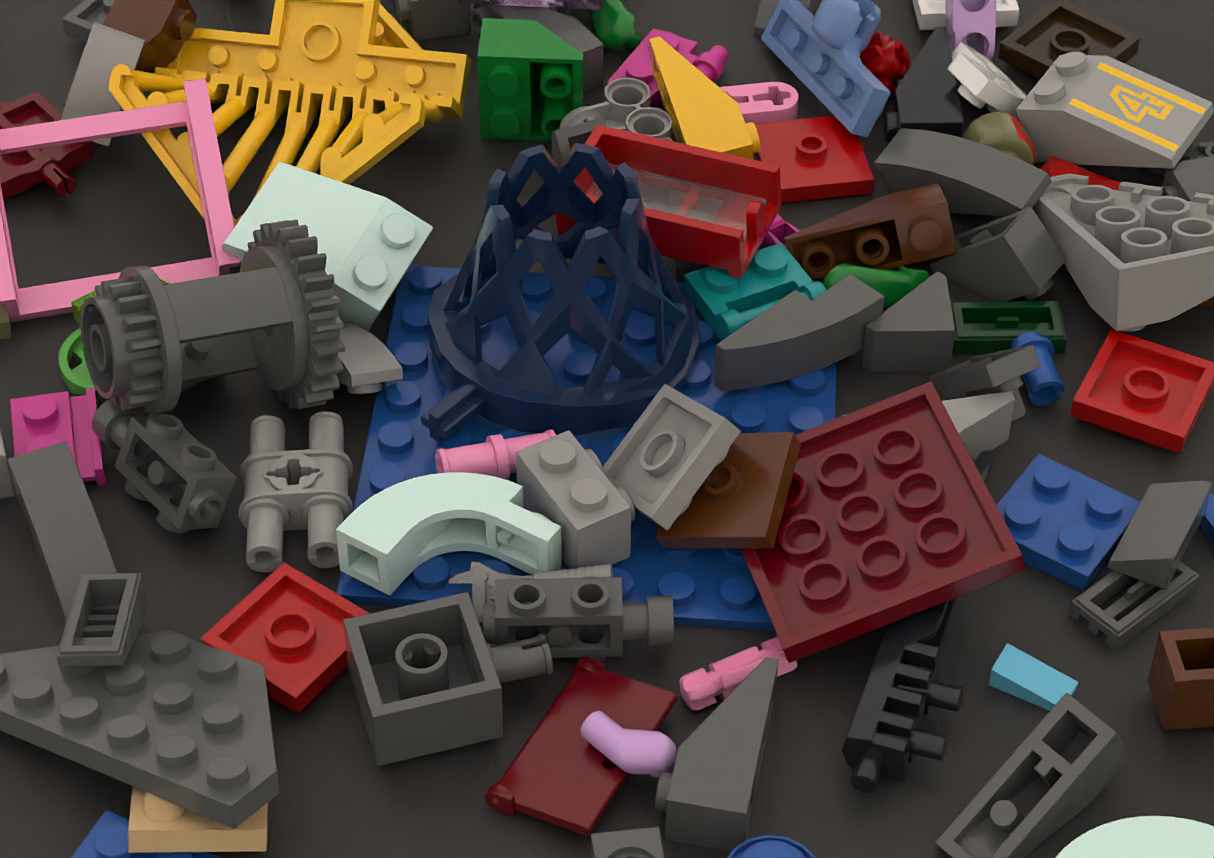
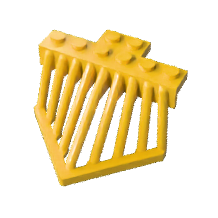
[108,0,471,263]

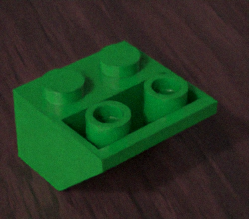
[477,18,583,141]

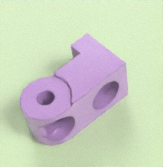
[946,0,997,61]

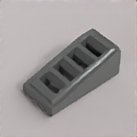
[57,573,147,666]

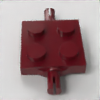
[0,91,94,200]

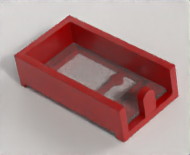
[555,125,781,279]

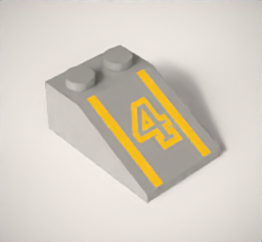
[1016,52,1214,169]

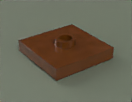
[655,432,801,548]

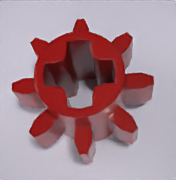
[859,32,911,94]

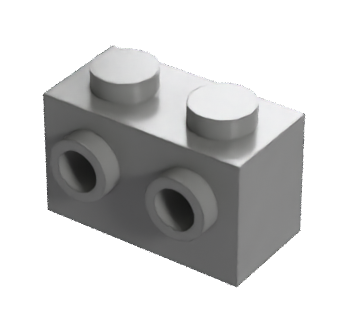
[516,430,635,569]

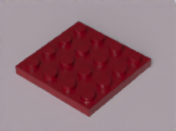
[740,381,1025,664]

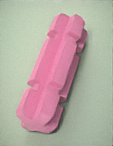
[679,637,797,711]

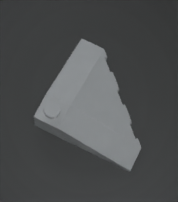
[1032,173,1214,332]

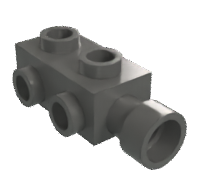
[92,398,236,533]
[483,577,674,662]

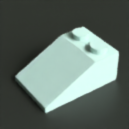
[222,162,433,331]

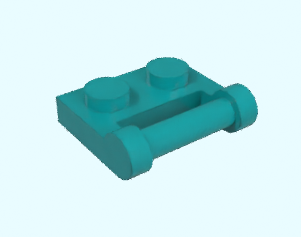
[684,242,827,341]

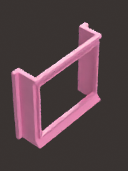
[0,79,241,323]

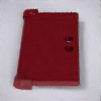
[484,657,678,836]

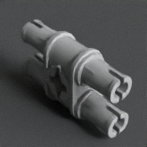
[238,411,353,573]

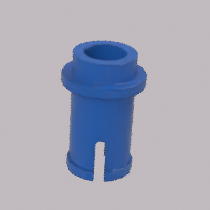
[1011,332,1065,406]

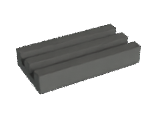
[1069,561,1200,651]

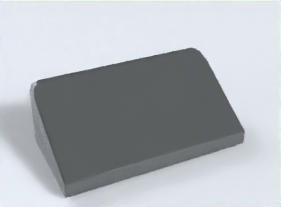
[1108,480,1213,590]

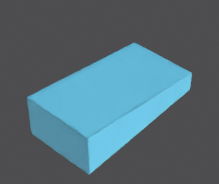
[989,643,1079,711]

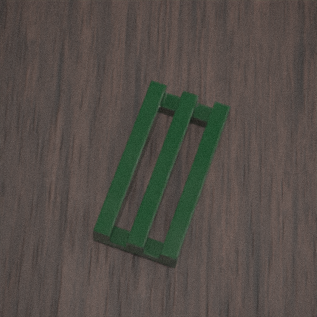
[951,301,1067,355]

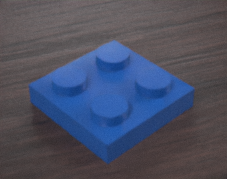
[996,454,1141,592]

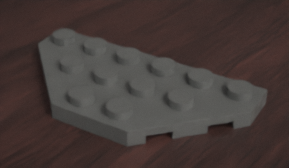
[0,630,280,829]

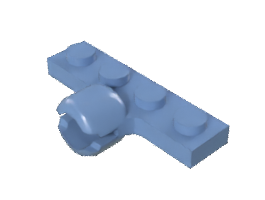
[761,0,891,138]

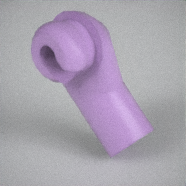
[580,711,677,777]

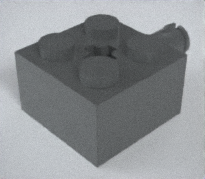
[343,592,553,766]

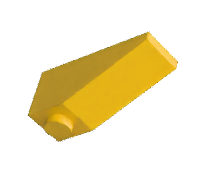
[649,37,761,159]

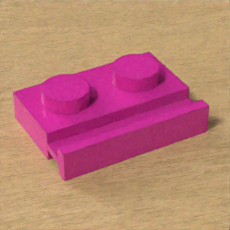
[10,387,106,486]

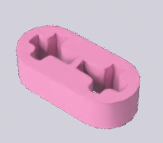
[719,82,799,124]

